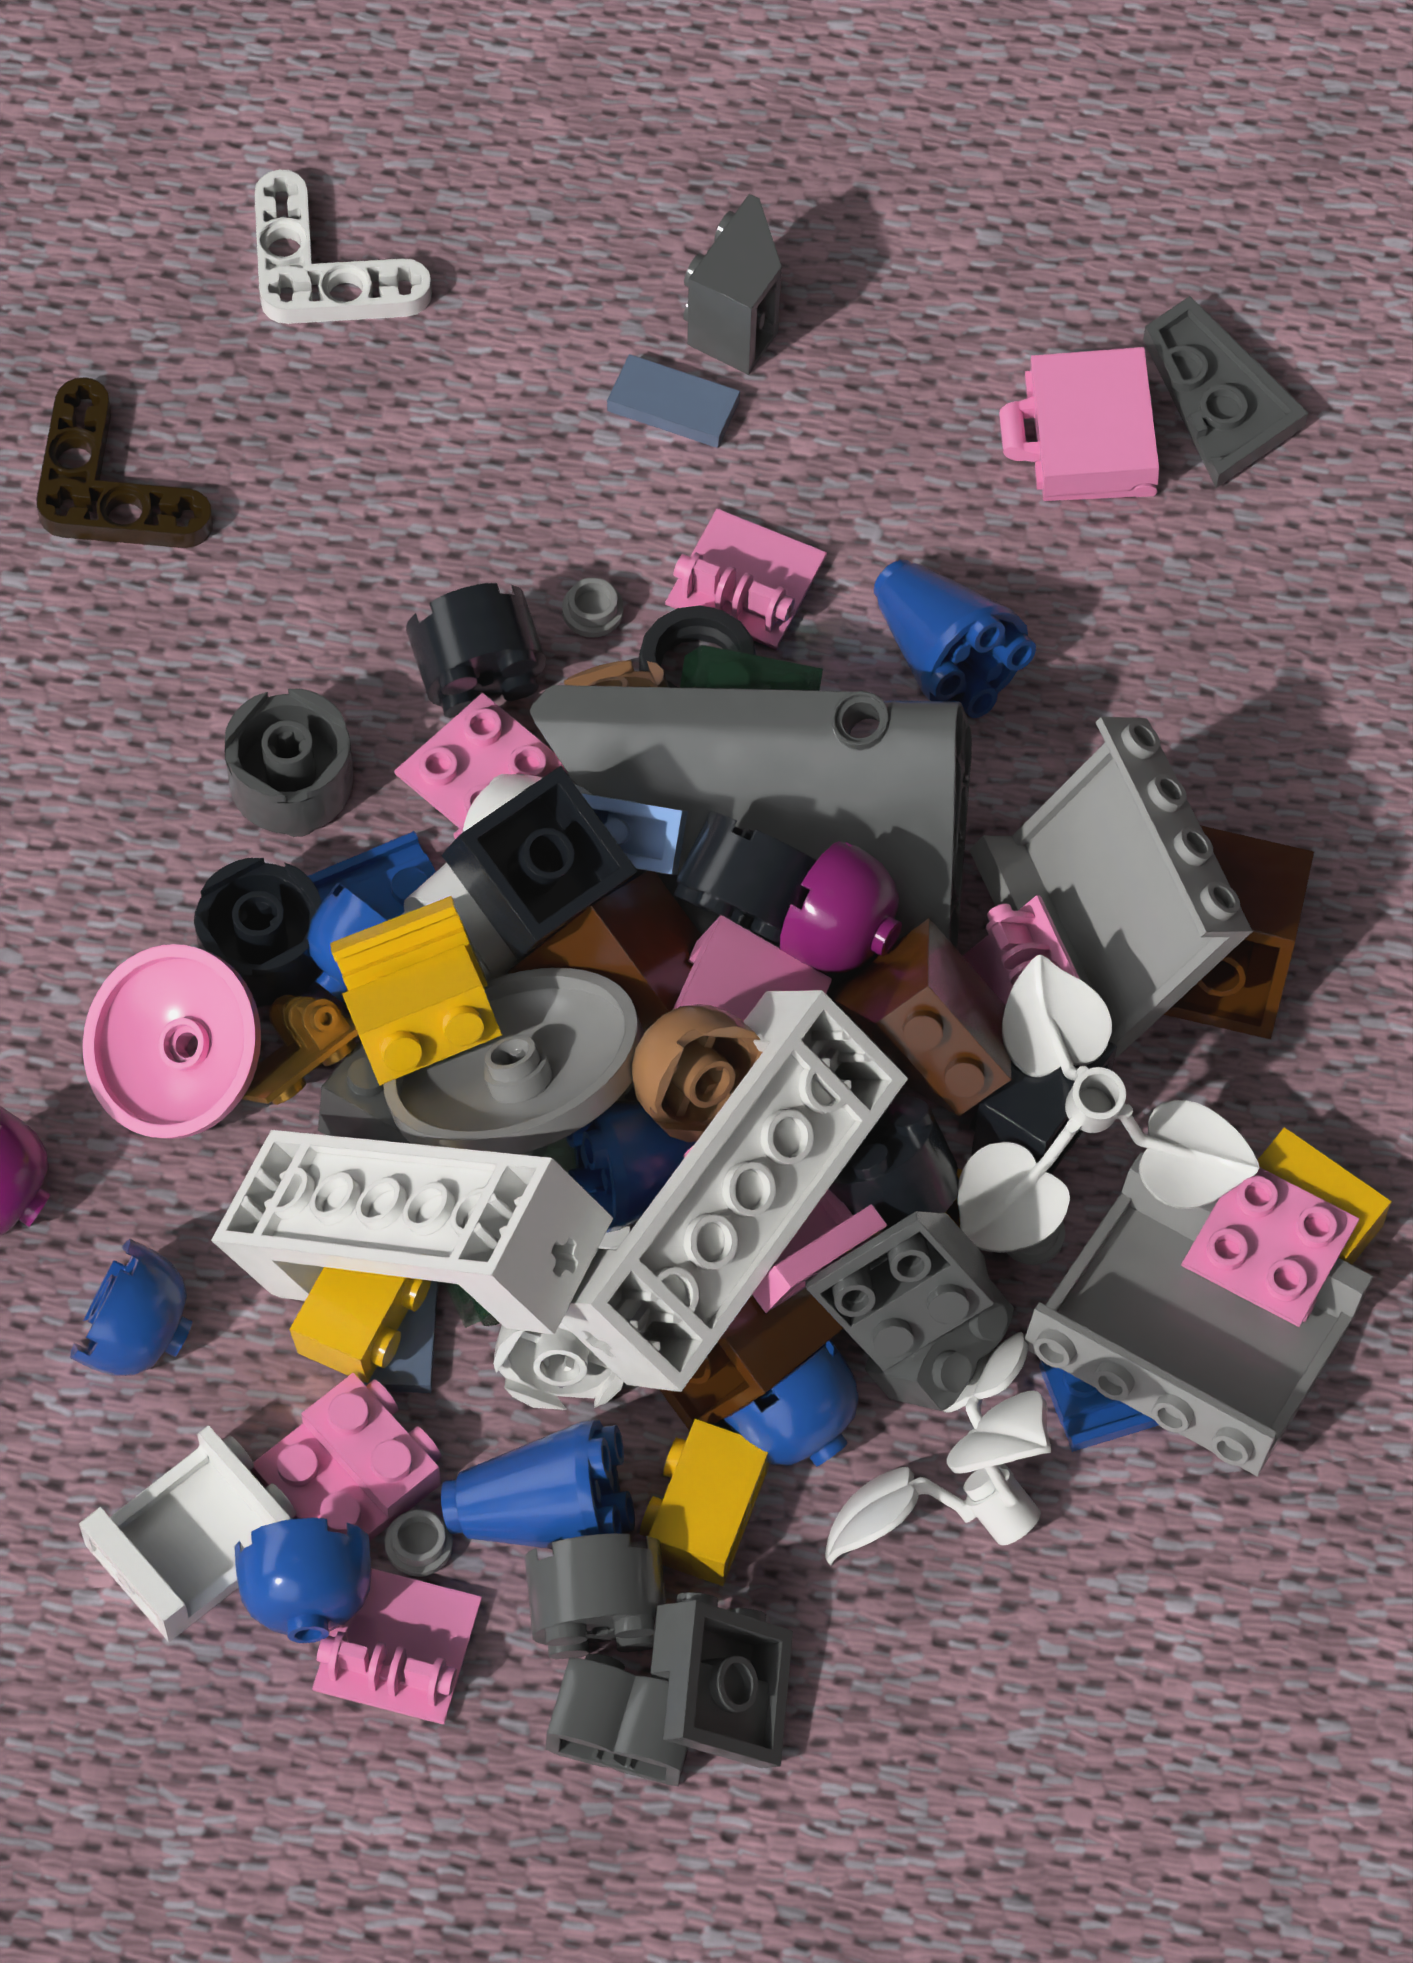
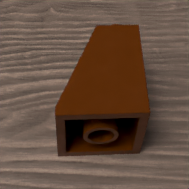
[1163,825,1314,1040]
[507,871,702,1033]
[828,918,1011,1116]
[659,1288,843,1431]

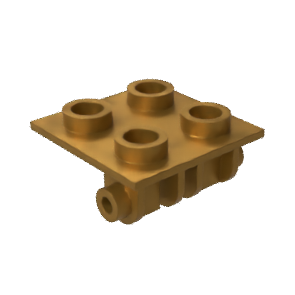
[242,995,358,1105]

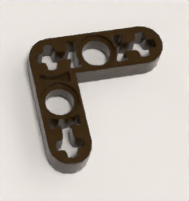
[36,377,213,548]

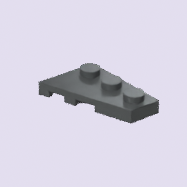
[1143,296,1308,488]

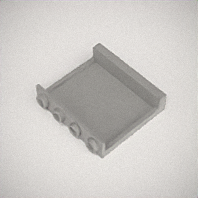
[969,717,1253,1058]
[1024,1152,1374,1477]

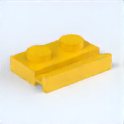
[330,896,488,991]

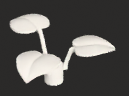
[957,955,1259,1252]
[825,1332,1051,1566]

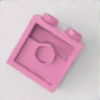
[252,1373,442,1542]

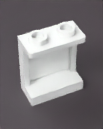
[79,1426,297,1642]

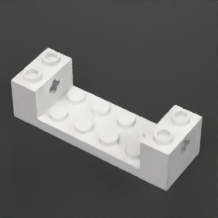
[561,990,908,1392]
[211,1130,613,1335]

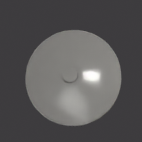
[383,968,644,1154]

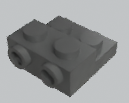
[651,1593,793,1768]

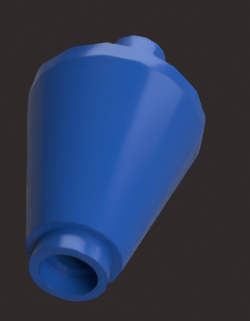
[874,560,1036,718]
[565,1101,697,1233]
[441,1420,635,1549]

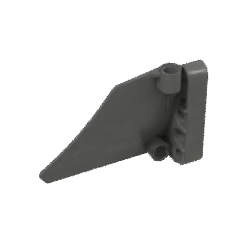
[530,685,972,995]

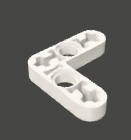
[254,169,432,324]

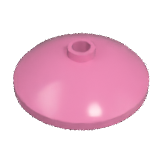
[83,944,261,1139]

